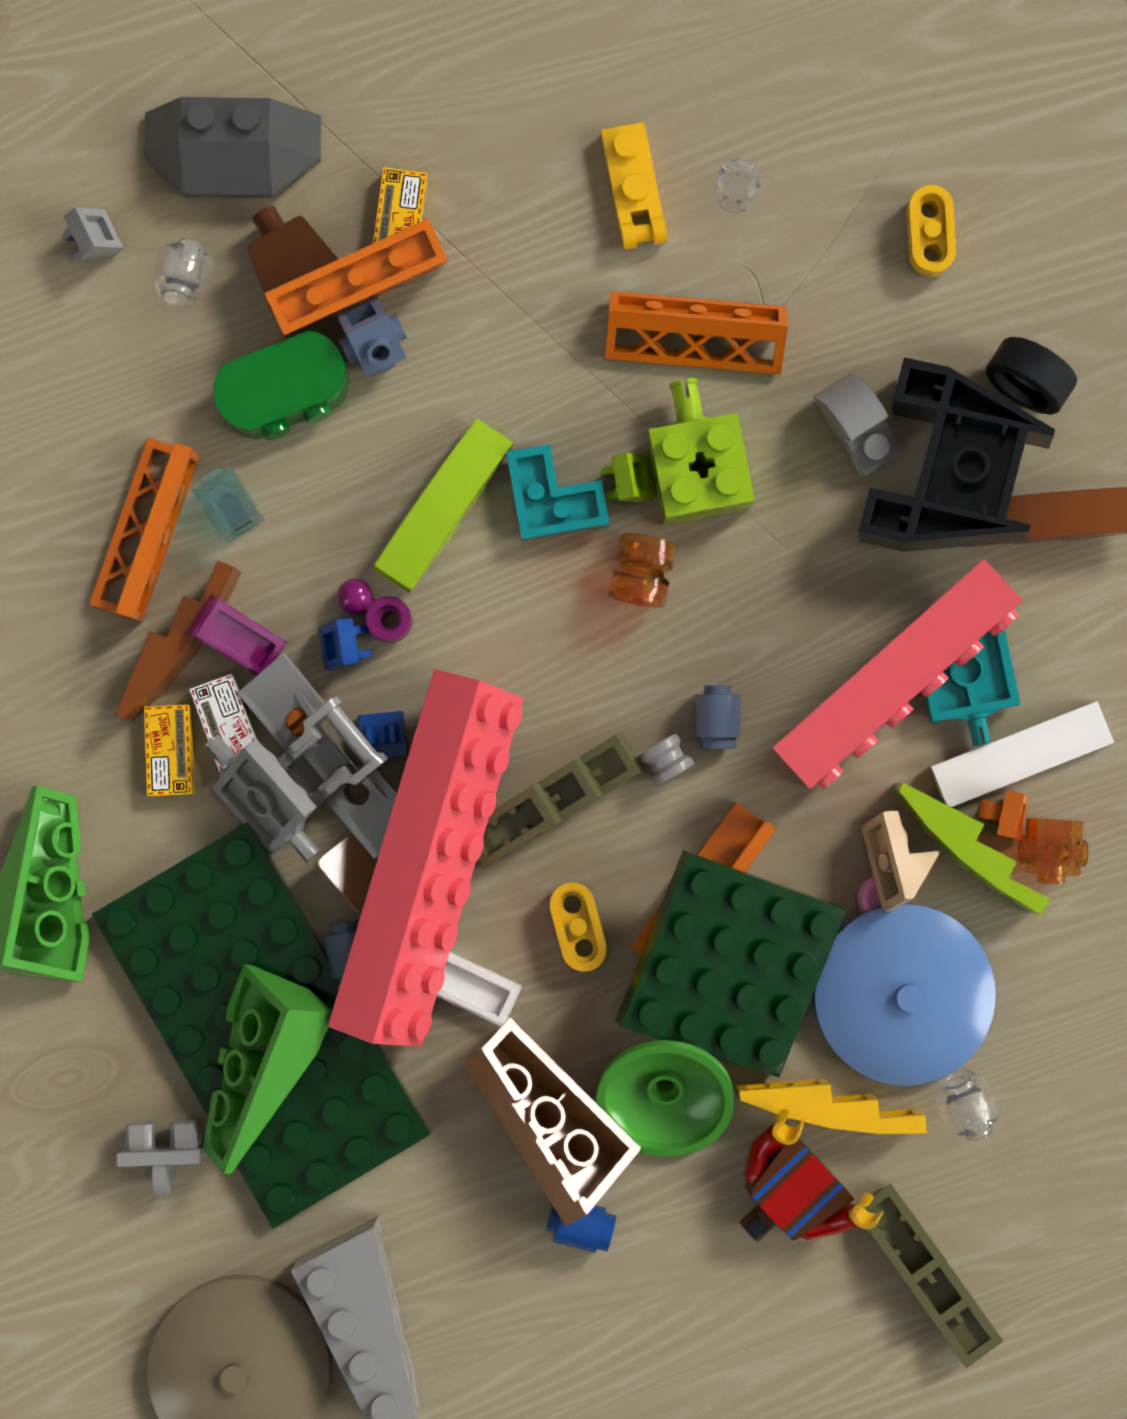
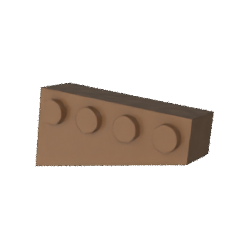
[464,1018,641,1226]

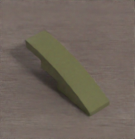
[479,732,644,868]
[865,1183,1004,1368]

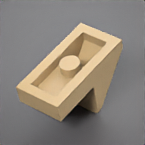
[861,811,939,912]

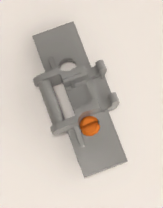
[238,653,398,859]

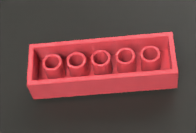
[773,559,1023,789]

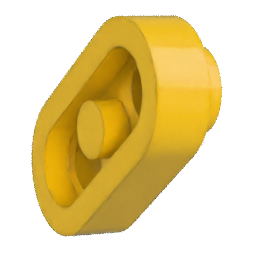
[906,185,956,277]
[550,882,607,972]

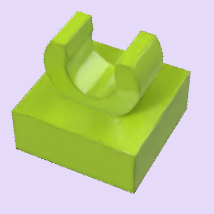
[600,452,655,503]

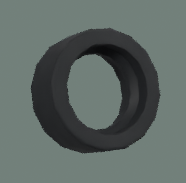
[986,336,1077,415]

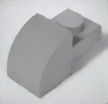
[813,373,902,476]

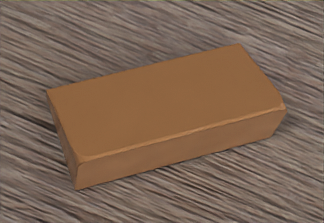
[316,834,377,916]

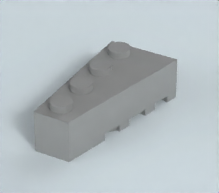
[291,1216,421,1419]

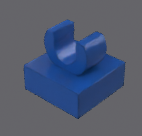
[318,618,373,671]
[358,711,408,758]

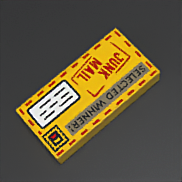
[373,167,428,243]
[144,704,195,796]

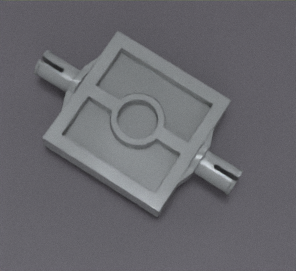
[204,735,320,863]

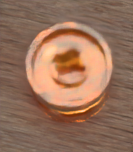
[608,533,677,608]

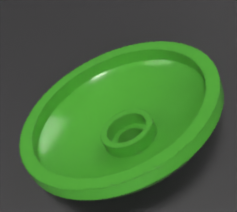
[596,1040,734,1157]

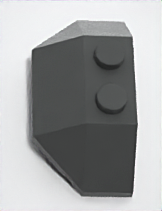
[144,97,321,198]

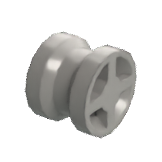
[638,733,695,786]

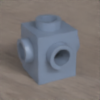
[336,295,407,377]

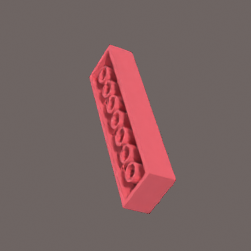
[328,669,524,1046]

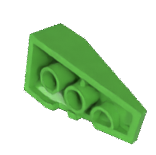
[0,785,90,982]
[202,964,332,1174]

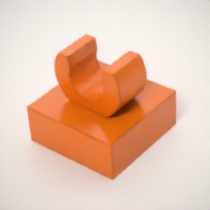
[978,790,1029,841]

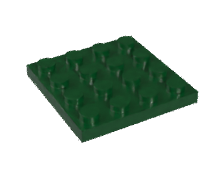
[615,850,847,1077]

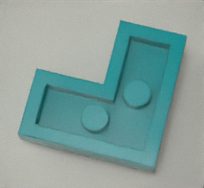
[506,444,610,541]

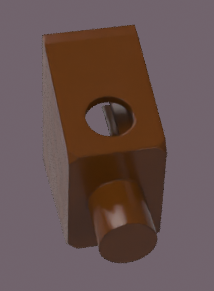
[247,206,338,315]

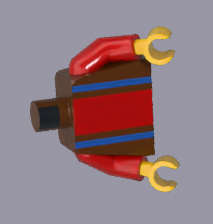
[739,1109,884,1242]

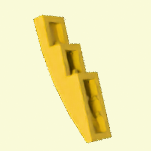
[735,1078,927,1134]

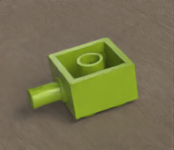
[647,378,755,526]

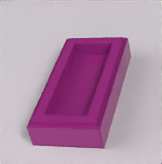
[187,594,287,675]

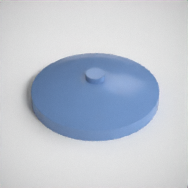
[812,903,996,1086]

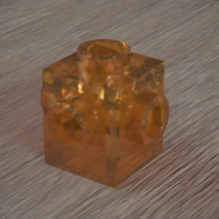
[1018,818,1088,884]

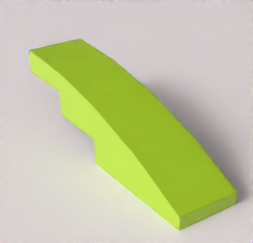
[373,418,514,594]
[891,783,1050,915]

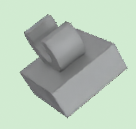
[62,207,124,261]

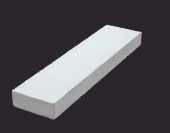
[928,701,1114,807]

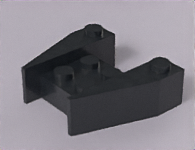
[858,357,1055,552]

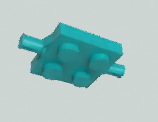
[924,629,1021,747]

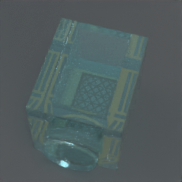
[192,467,265,543]

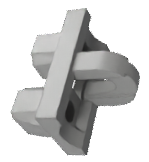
[116,1119,208,1196]

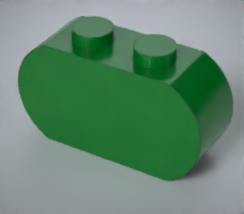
[213,331,350,440]

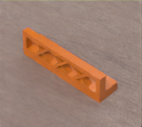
[264,218,448,338]
[605,291,788,375]
[89,437,200,623]
[630,802,777,955]

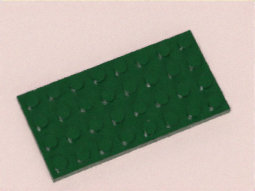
[92,822,431,1229]

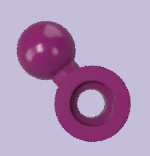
[337,579,413,643]

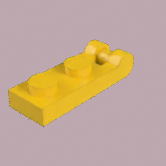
[601,122,668,251]

